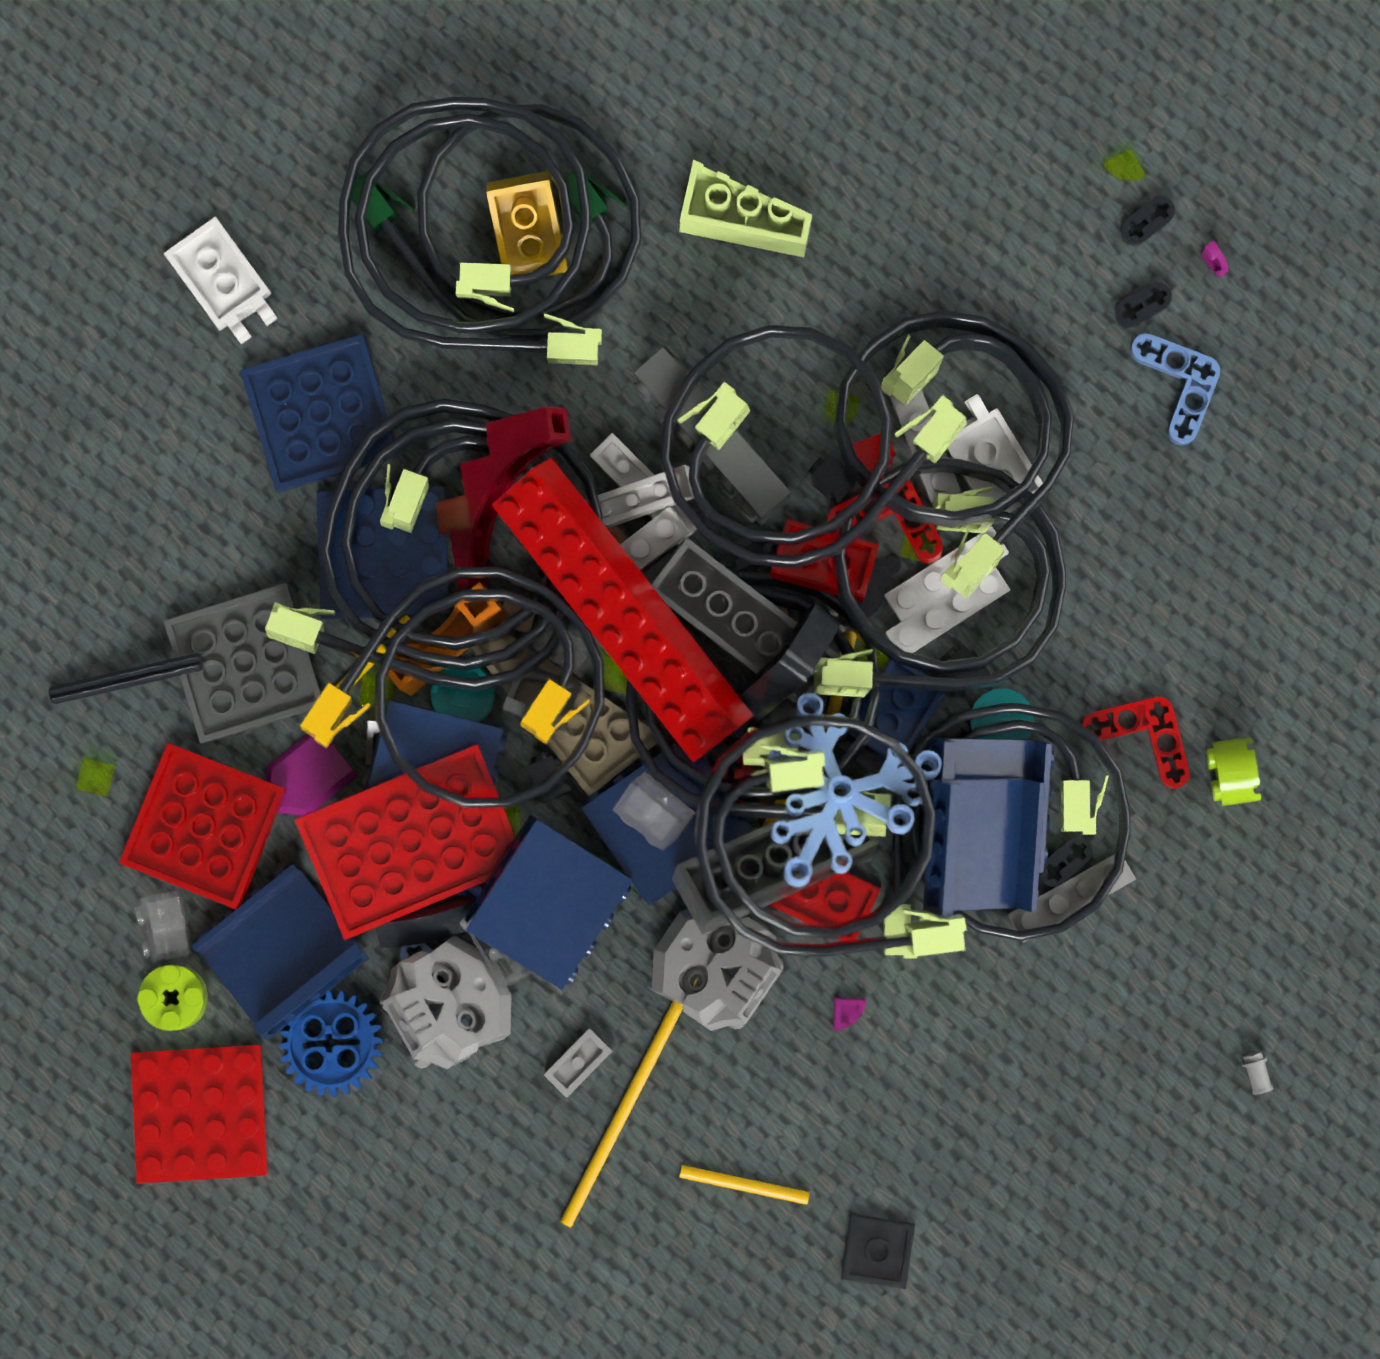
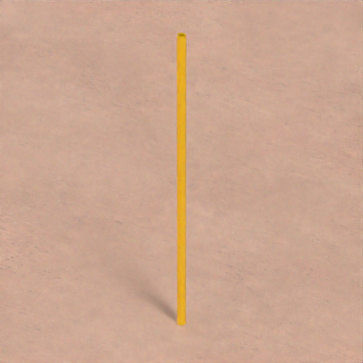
[560,799,787,1227]

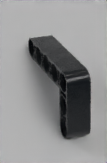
[722,603,841,746]

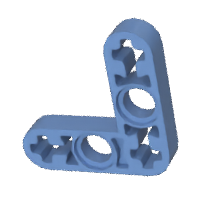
[1130,333,1220,446]

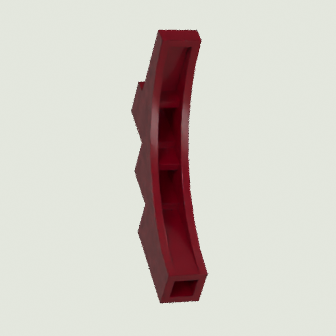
[436,406,571,591]

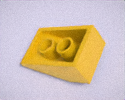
[486,171,568,275]

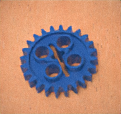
[278,991,385,1097]

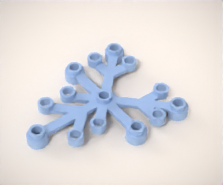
[768,693,942,887]

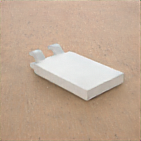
[163,217,277,344]
[946,394,1043,513]

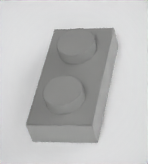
[544,1028,612,1098]

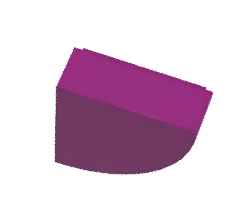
[1201,241,1228,278]
[833,998,867,1030]

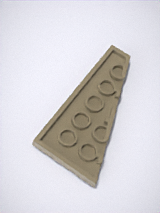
[471,626,657,796]

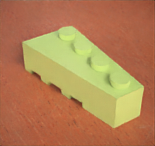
[680,160,812,257]

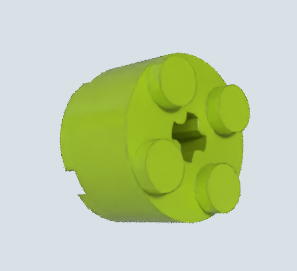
[1206,737,1261,806]
[137,965,208,1031]

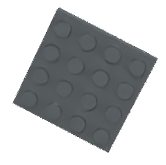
[163,583,321,744]

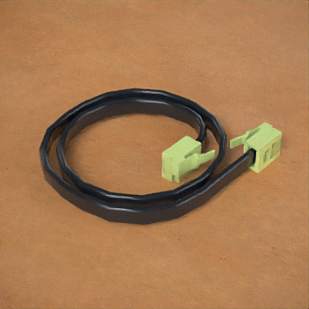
[338,97,602,365]
[625,570,891,837]

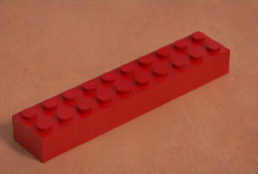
[491,458,754,763]

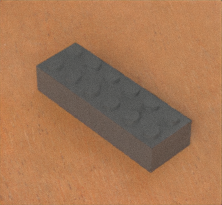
[634,347,791,526]
[650,538,841,706]
[672,791,879,935]

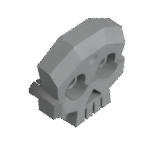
[652,909,784,1031]
[380,935,512,1069]

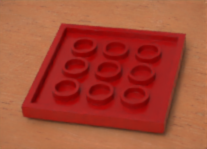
[119,743,287,909]
[131,1045,268,1184]

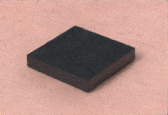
[841,1214,915,1289]

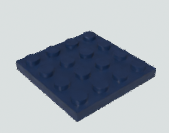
[240,334,400,493]
[317,486,450,620]

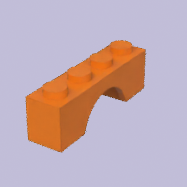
[388,582,509,696]

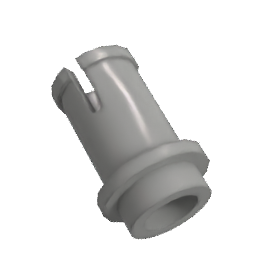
[1242,1051,1273,1095]

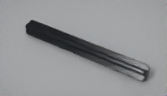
[49,653,204,704]

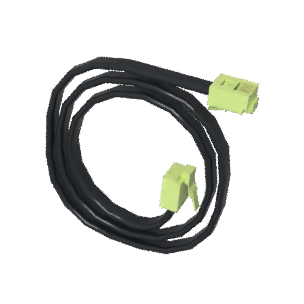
[265,398,603,691]

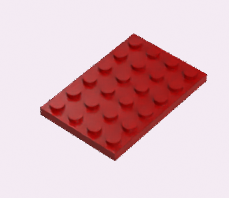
[294,743,515,940]

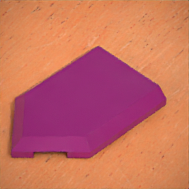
[265,734,358,816]

